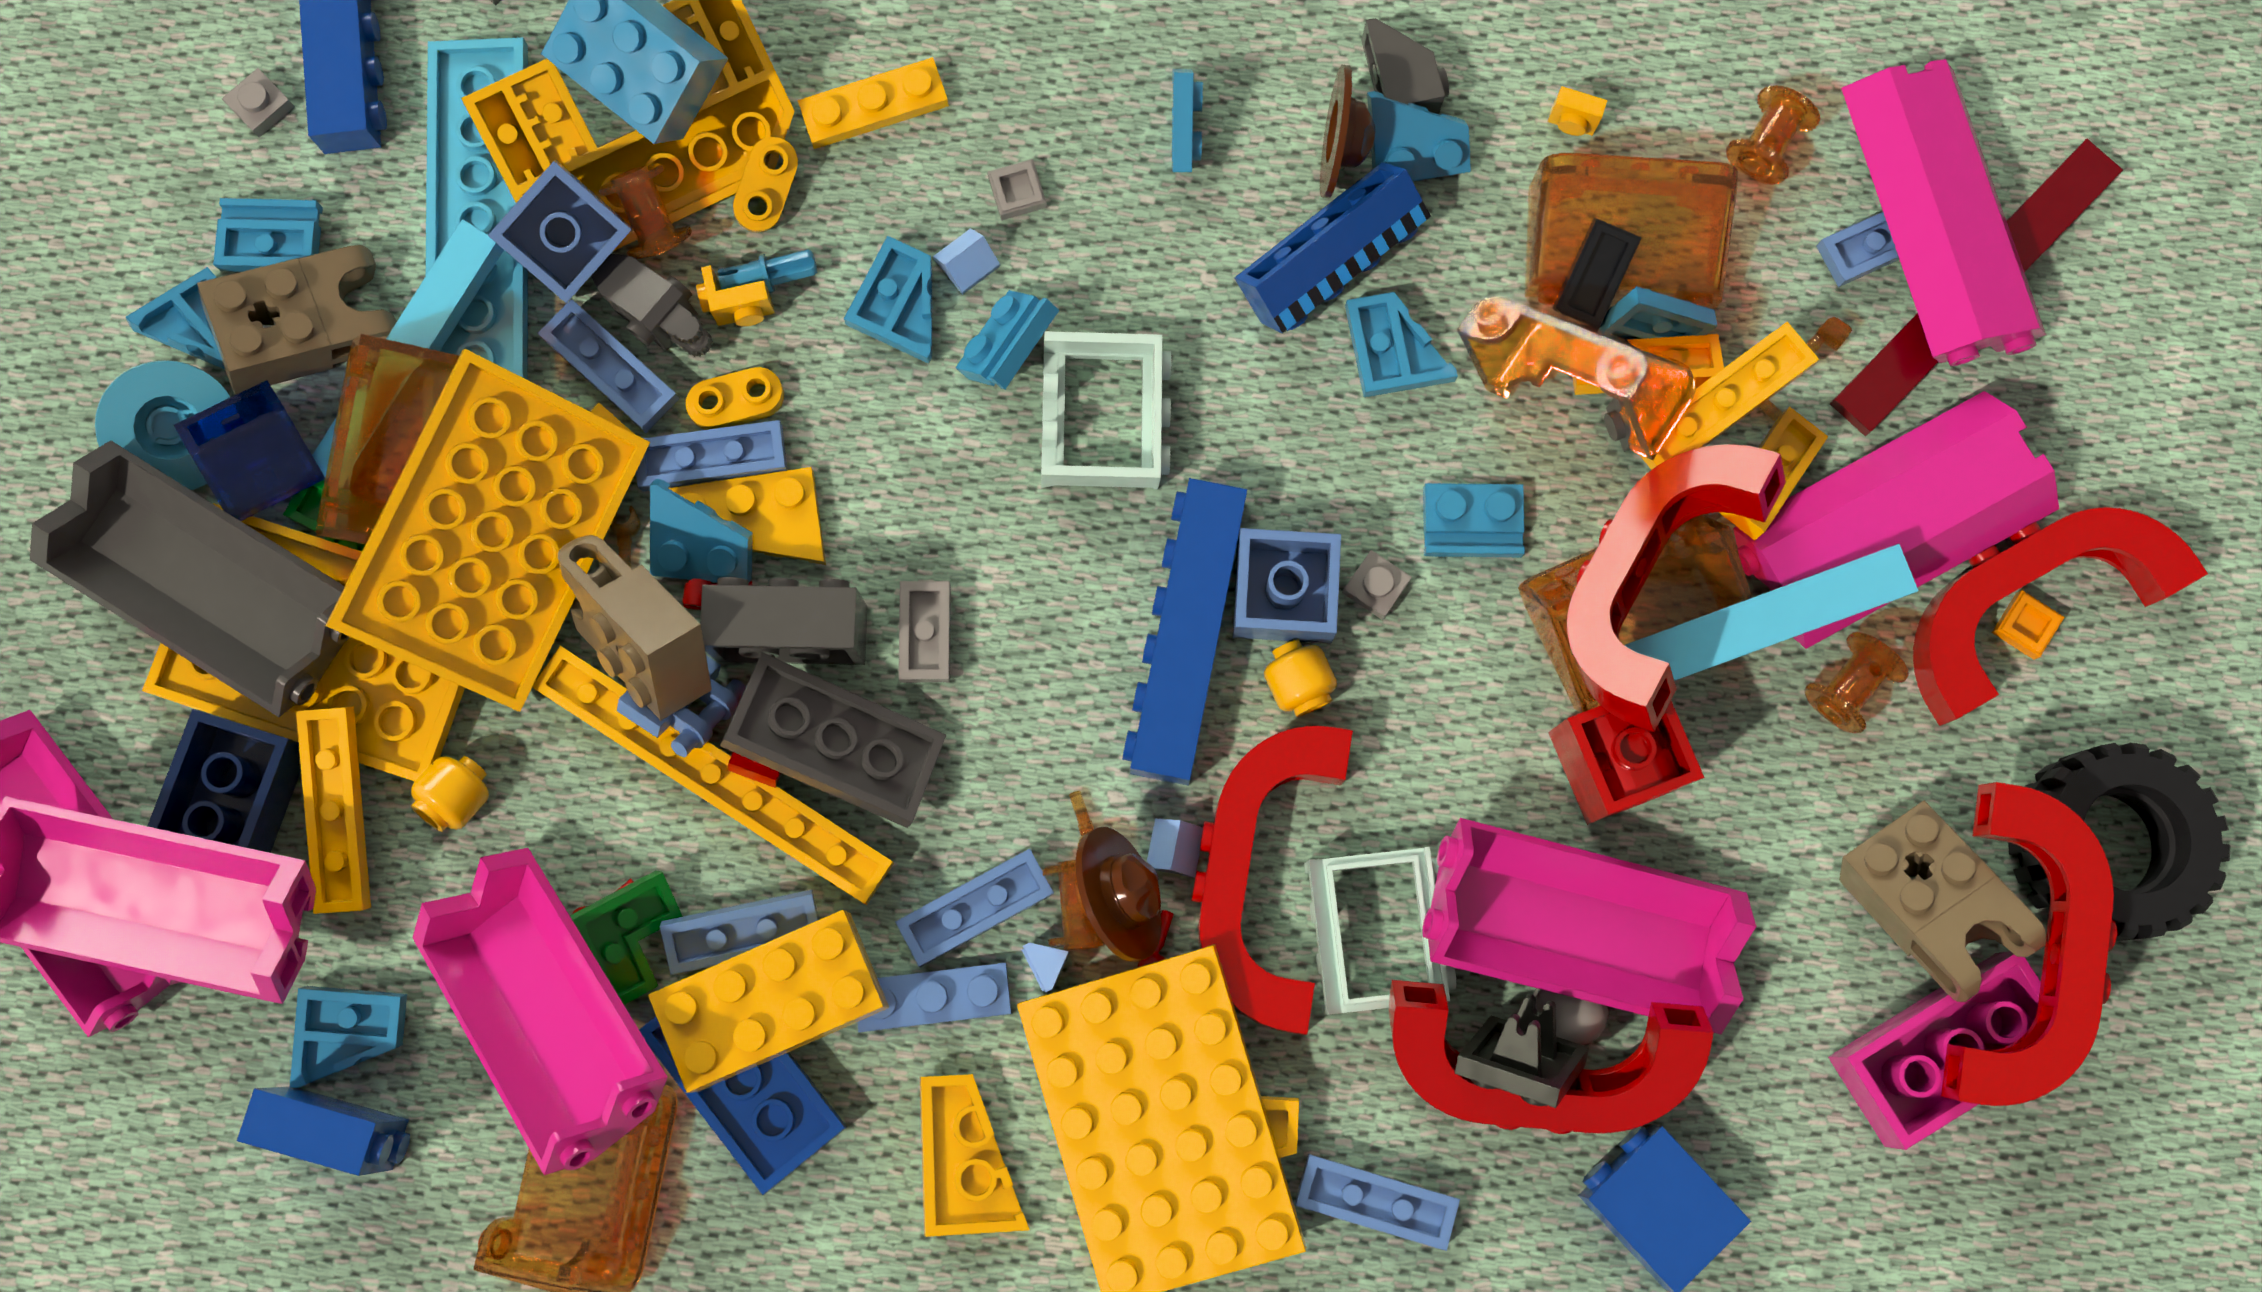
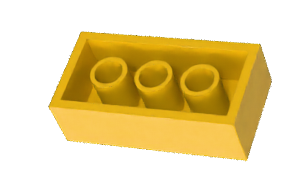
[648,910,889,1093]

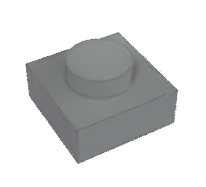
[222,68,295,137]
[1342,550,1412,620]

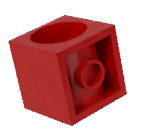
[1548,701,1705,825]

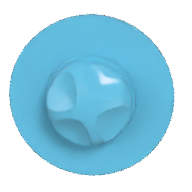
[95,360,240,490]

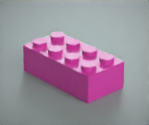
[1828,951,2041,1150]

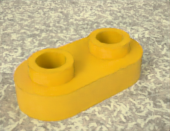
[733,137,798,233]
[686,367,784,430]

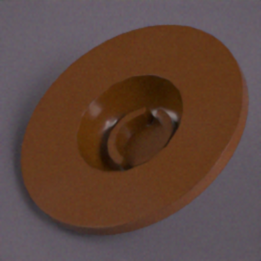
[1320,64,1375,198]
[1075,827,1161,962]

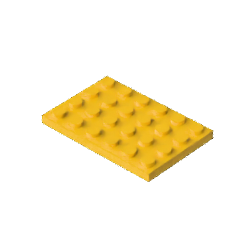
[325,349,650,712]
[142,503,465,781]
[1017,944,1307,1292]

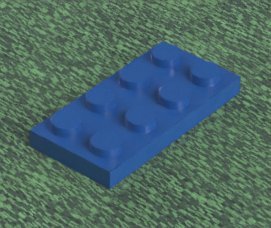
[639,1016,847,1195]

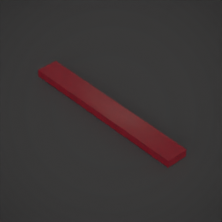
[1829,139,2123,436]

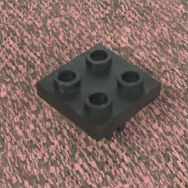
[1455,994,1589,1108]

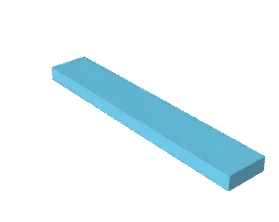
[305,219,504,493]
[1625,544,1919,681]

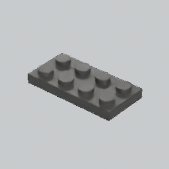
[720,652,946,828]

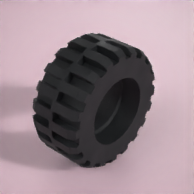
[2008,742,2231,941]

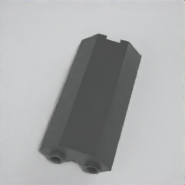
[30,440,350,717]

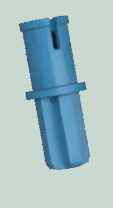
[718,250,817,293]

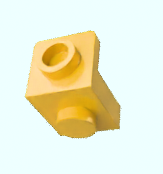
[696,265,775,326]

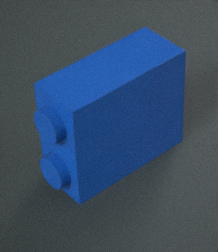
[237,1087,410,1176]
[1578,1125,1751,1292]

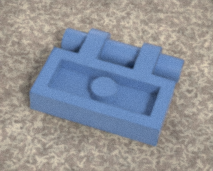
[617,655,746,757]

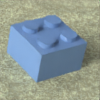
[488,160,632,303]
[1232,528,1341,644]

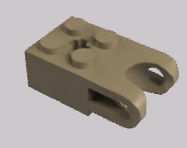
[197,245,397,395]
[558,535,712,721]
[1839,800,2046,1002]

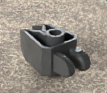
[591,254,713,357]

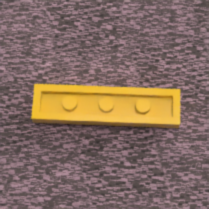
[1628,322,1819,470]
[296,706,371,914]

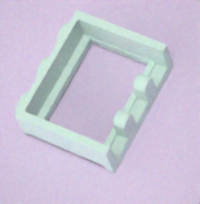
[1041,331,1171,489]
[1304,847,1456,1015]

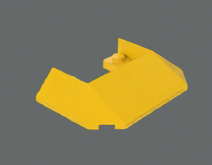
[461,0,795,251]

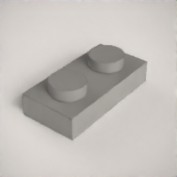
[899,581,951,683]

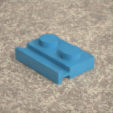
[213,198,323,272]
[956,290,1059,389]
[1423,483,1525,558]

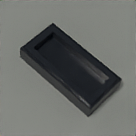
[1552,217,1642,329]

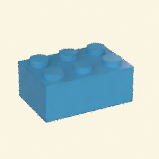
[541,0,729,144]

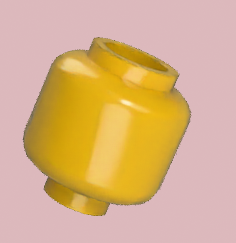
[1264,639,1337,717]
[411,756,489,832]

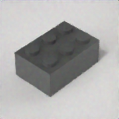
[700,577,868,665]

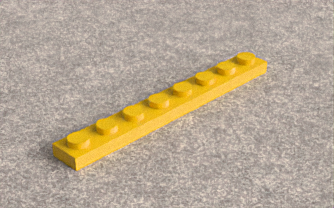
[532,646,894,905]

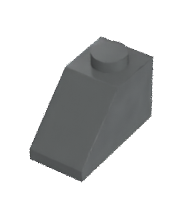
[1361,18,1449,114]

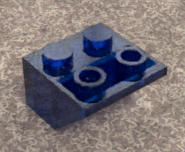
[174,380,325,521]

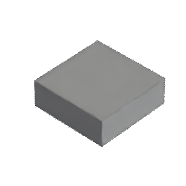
[987,159,1047,221]

